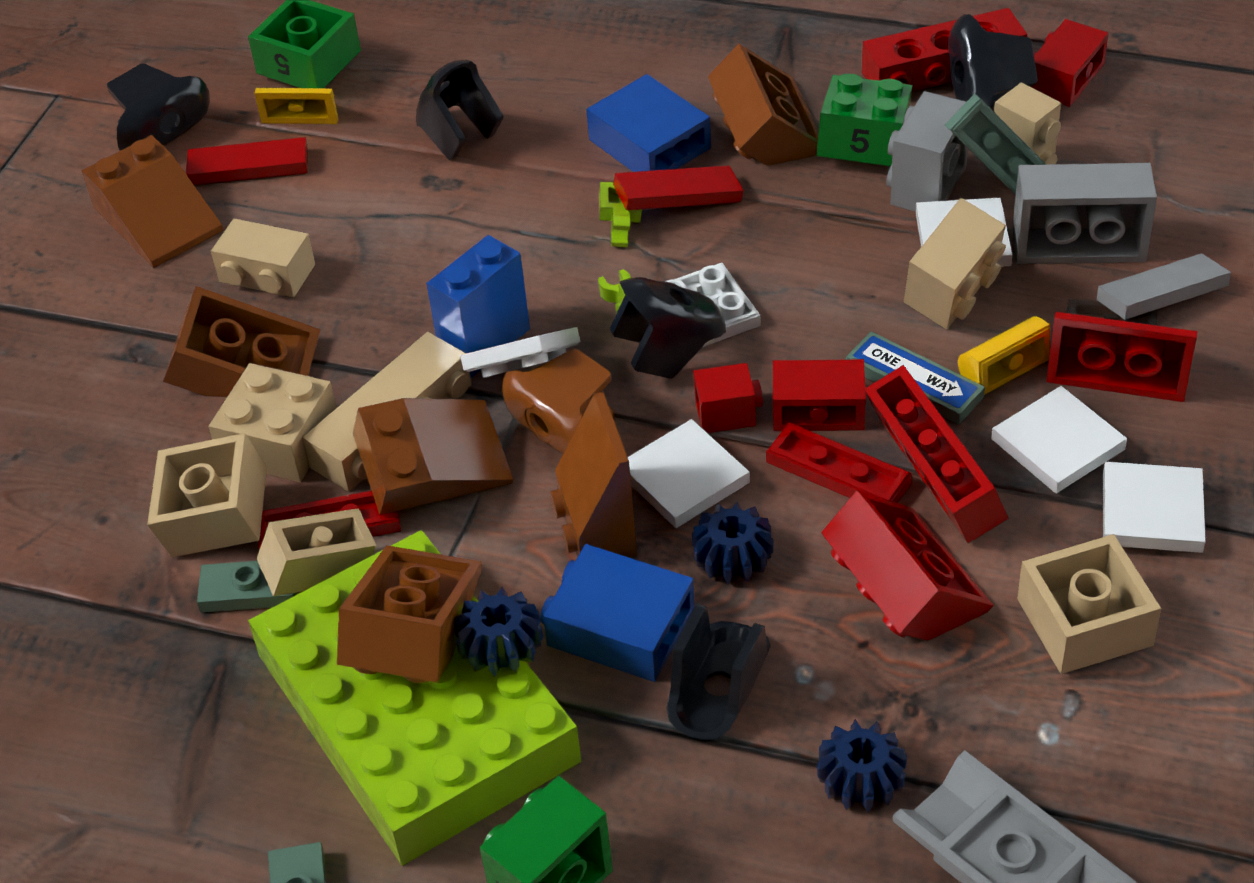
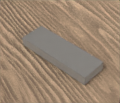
[1096,253,1231,320]

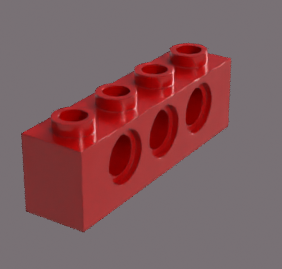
[862,8,1028,92]
[864,365,1009,544]

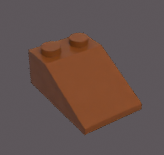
[81,135,223,268]
[163,286,321,397]
[550,392,637,558]
[353,398,514,515]
[337,545,482,683]

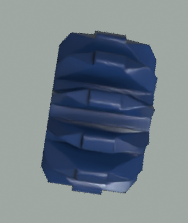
[692,502,774,584]
[454,587,543,677]
[817,719,907,813]

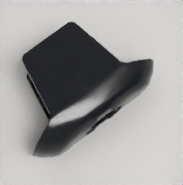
[947,14,1038,108]
[416,60,504,160]
[107,63,210,151]
[610,277,726,379]
[666,603,771,740]

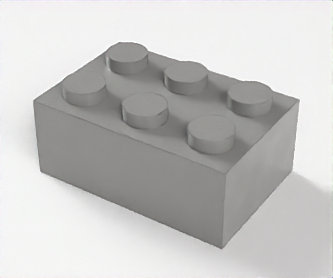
[1012,163,1157,264]

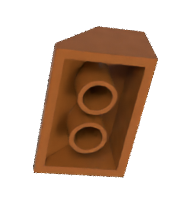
[708,44,819,166]

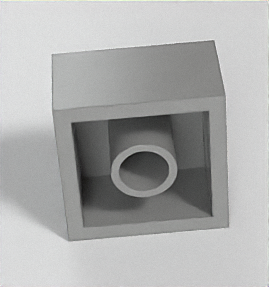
[886,91,968,212]

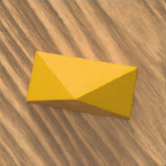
[254,88,339,124]

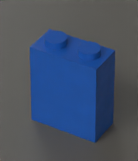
[586,74,711,172]
[426,235,530,378]
[540,544,695,682]

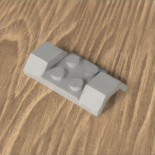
[893,750,1137,883]

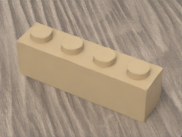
[302,332,472,492]

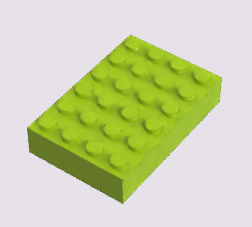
[248,530,582,866]

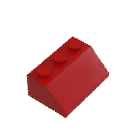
[1046,312,1198,402]
[821,490,994,641]

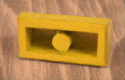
[958,316,1050,395]

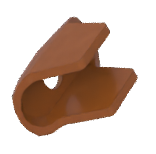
[502,349,615,454]

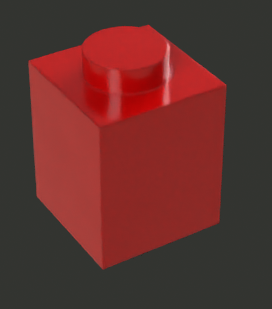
[693,363,763,433]

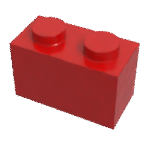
[1030,19,1109,107]
[773,359,866,431]

